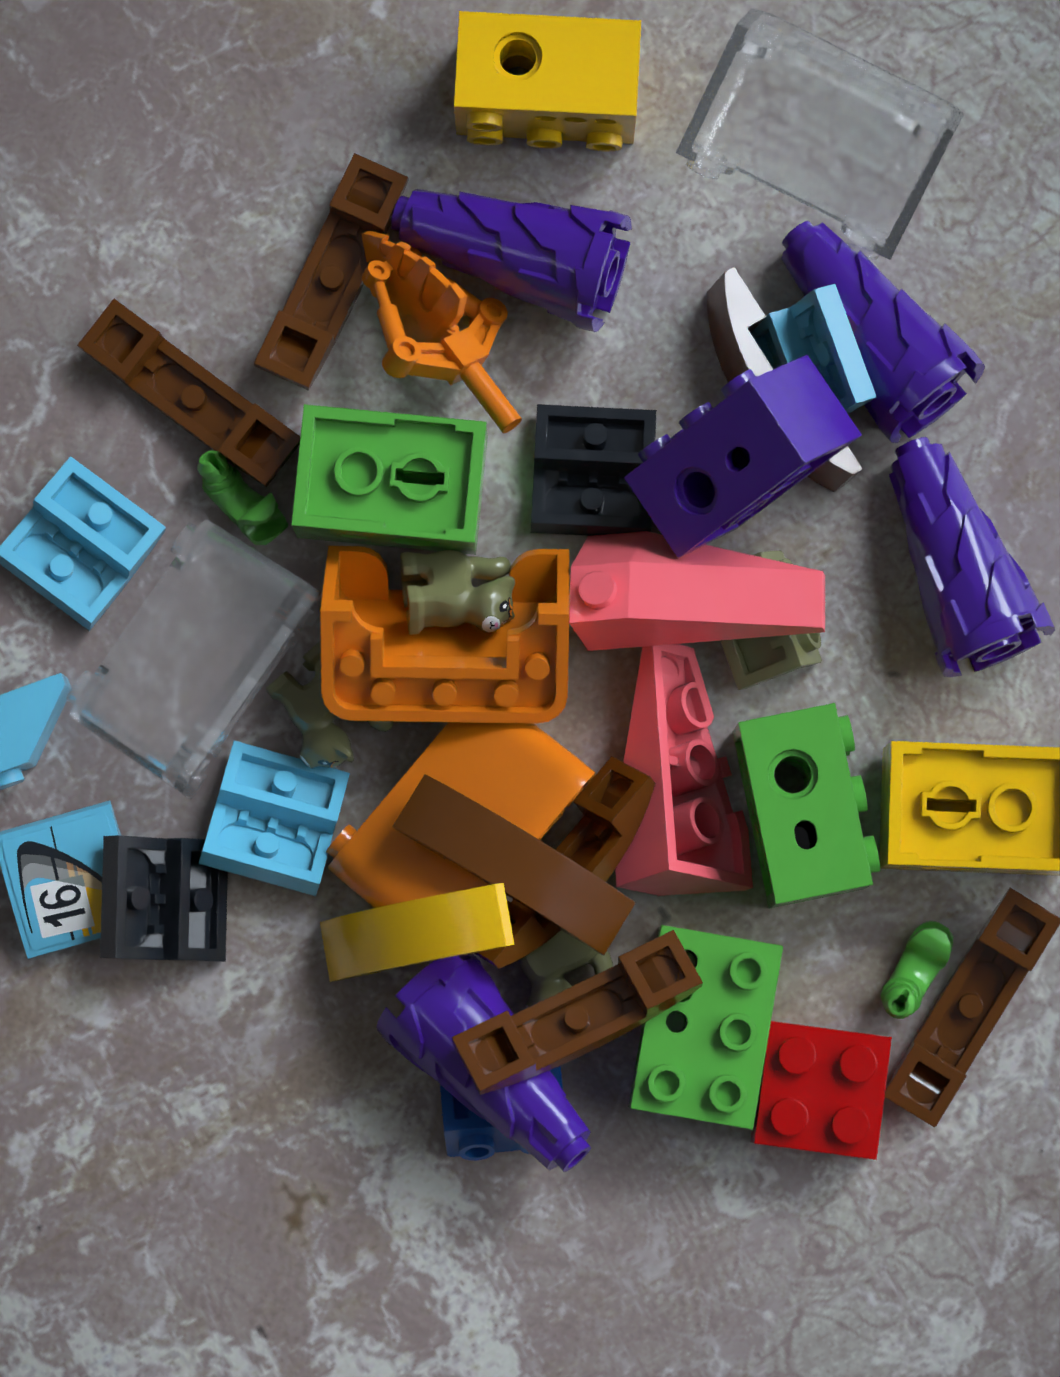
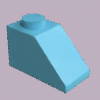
[0,673,72,790]

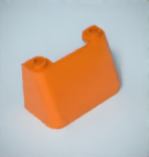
[320,546,569,724]
[326,722,596,908]

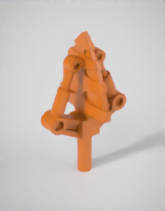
[362,231,522,434]

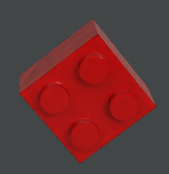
[750,1021,892,1160]

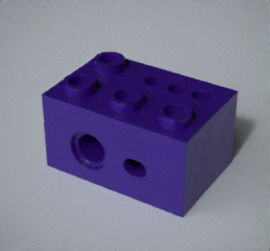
[624,355,862,558]

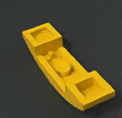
[320,883,515,982]

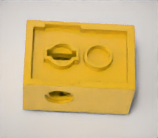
[454,11,641,152]
[879,741,1060,876]

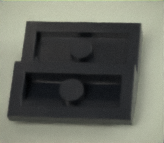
[530,404,657,536]
[100,835,228,962]

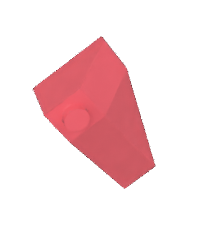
[569,531,825,651]
[615,644,753,896]

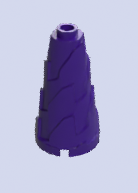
[391,189,632,332]
[781,221,985,443]
[889,437,1055,677]
[376,953,591,1172]

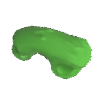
[197,450,289,545]
[881,921,954,1019]

